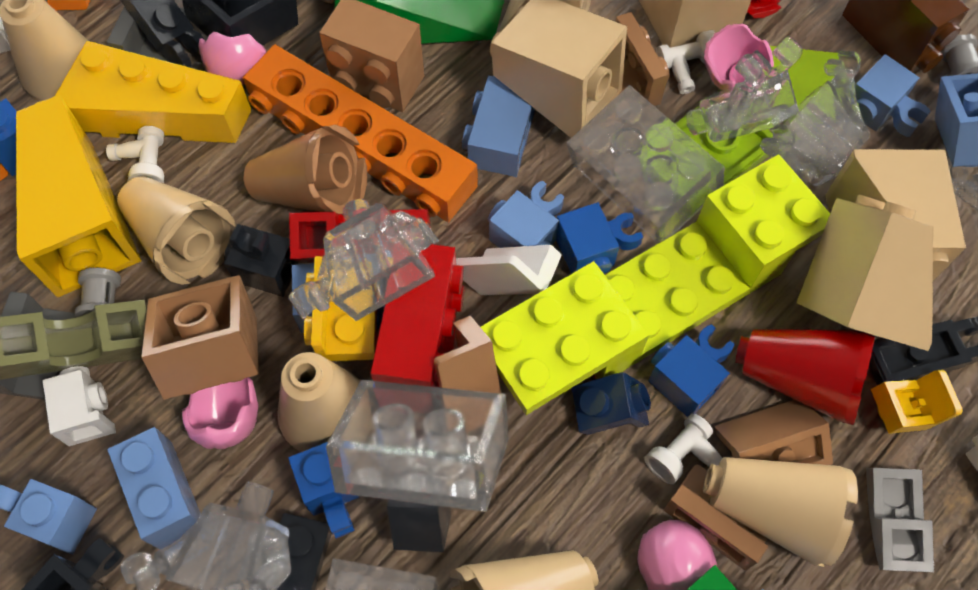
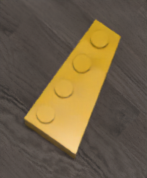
[55,41,251,143]

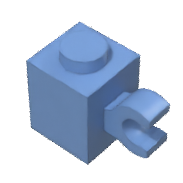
[843,54,931,137]
[488,181,564,248]
[0,479,97,555]

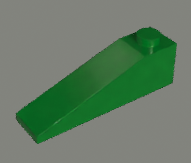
[334,0,504,44]

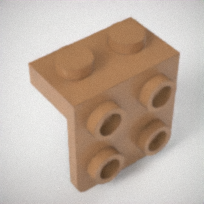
[592,12,669,129]

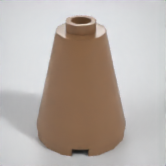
[243,125,367,215]

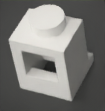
[42,366,116,446]

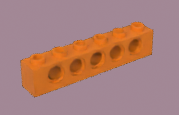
[243,44,478,223]

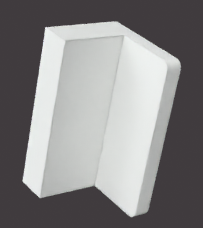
[456,245,561,295]

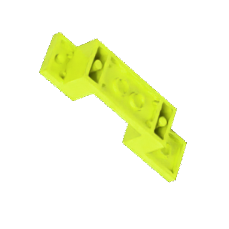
[481,154,830,415]

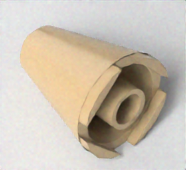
[0,0,88,101]
[117,176,235,285]
[277,352,371,453]
[703,457,858,567]
[450,550,599,590]

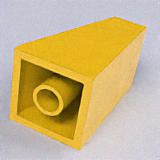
[16,94,142,298]

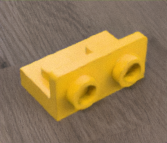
[304,256,377,361]

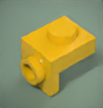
[871,370,963,434]

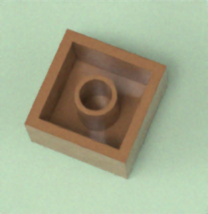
[319,0,425,112]
[141,275,258,400]

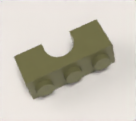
[0,300,147,380]

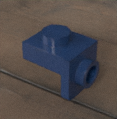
[572,372,651,435]

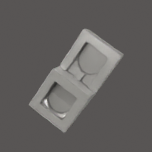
[866,468,934,572]

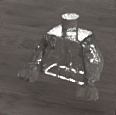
[686,36,803,142]
[760,50,870,186]
[289,199,439,321]
[120,481,292,590]

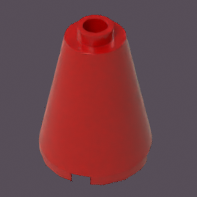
[735,329,875,425]

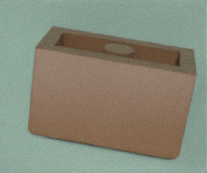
[434,315,505,435]
[715,400,833,465]
[663,465,768,571]

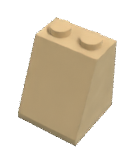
[490,0,627,143]
[639,0,751,48]
[826,149,966,281]
[797,195,933,351]

